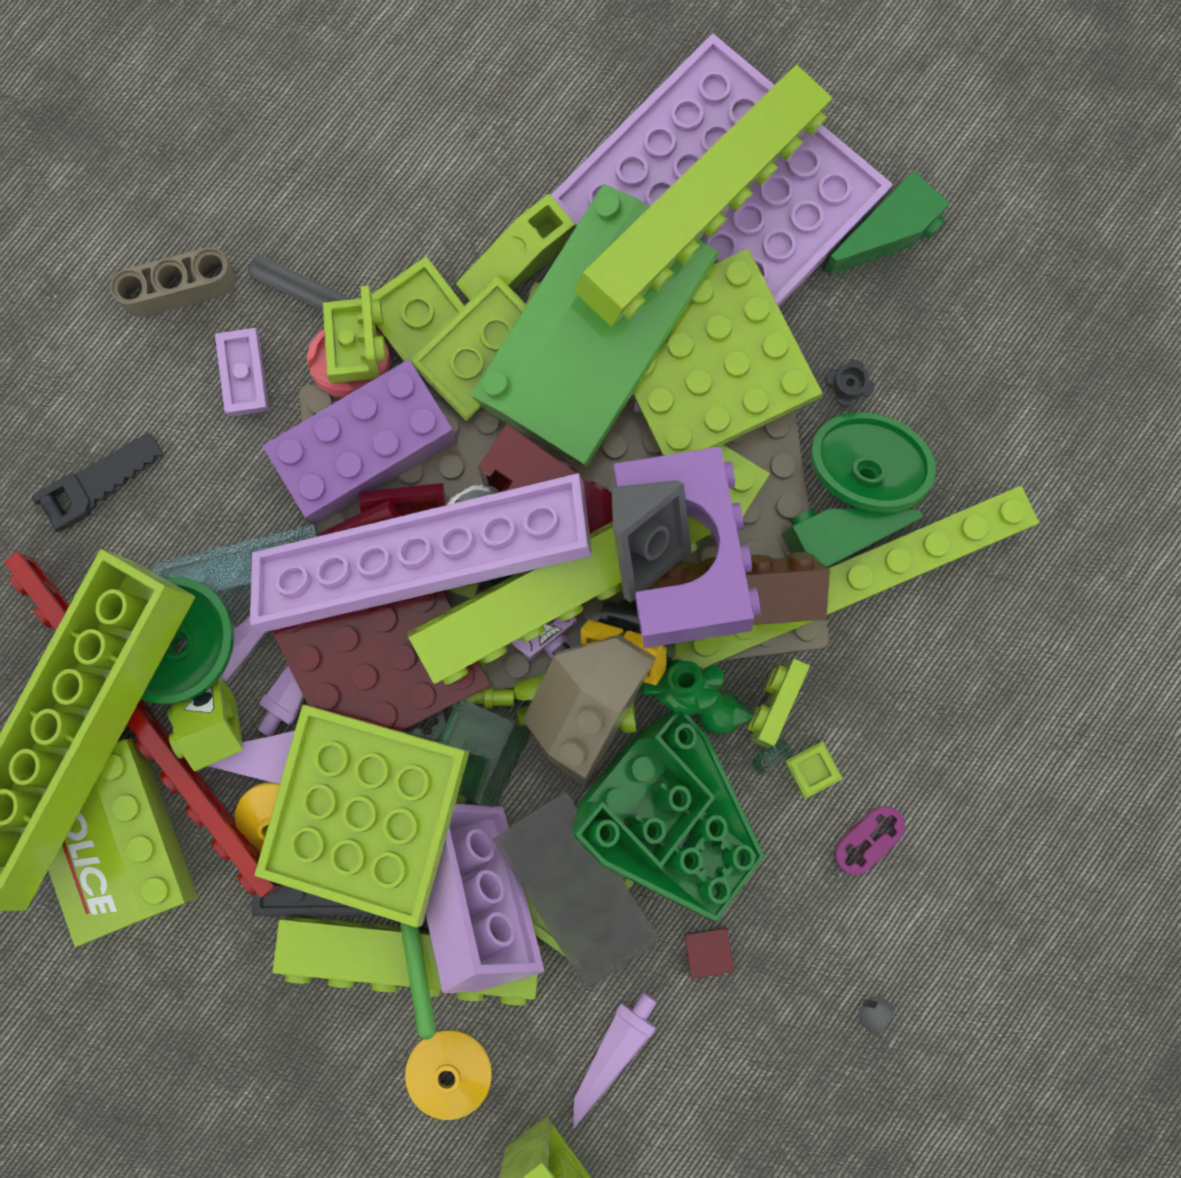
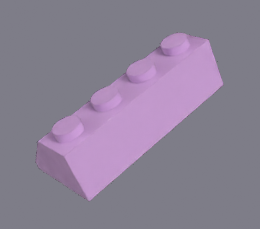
[426,804,544,993]

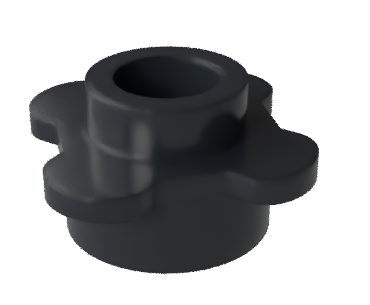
[826,359,874,407]

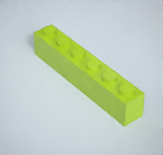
[273,916,542,1005]

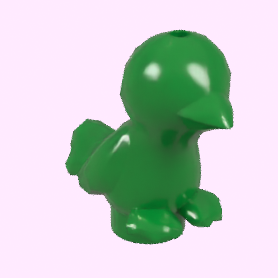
[640,659,753,734]

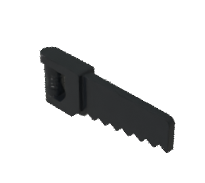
[32,433,164,532]

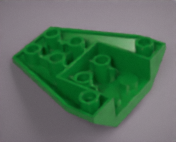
[571,711,765,922]

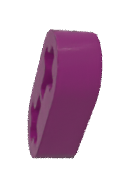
[833,806,905,875]

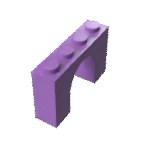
[613,446,761,648]

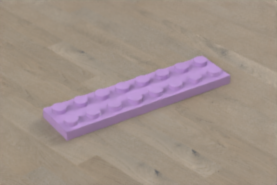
[250,473,592,634]

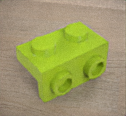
[323,285,386,384]

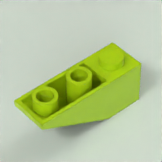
[456,194,575,301]

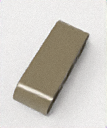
[110,247,237,317]

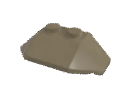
[523,634,656,787]

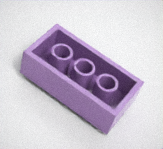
[262,359,457,526]

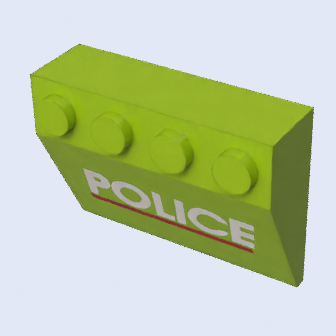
[48,739,198,947]

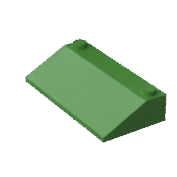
[470,184,719,467]

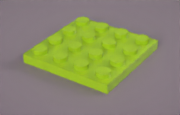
[633,248,823,456]
[254,705,470,928]

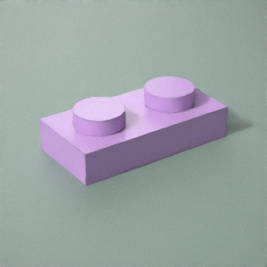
[215,328,269,417]

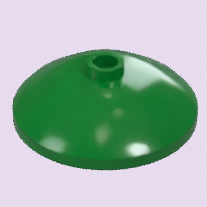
[810,412,936,512]
[141,577,234,705]

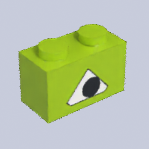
[167,675,243,772]

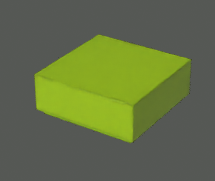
[784,741,843,799]

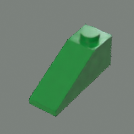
[824,171,950,275]
[781,508,923,567]

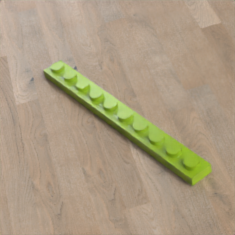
[673,485,1039,669]

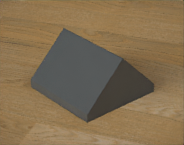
[612,480,691,602]

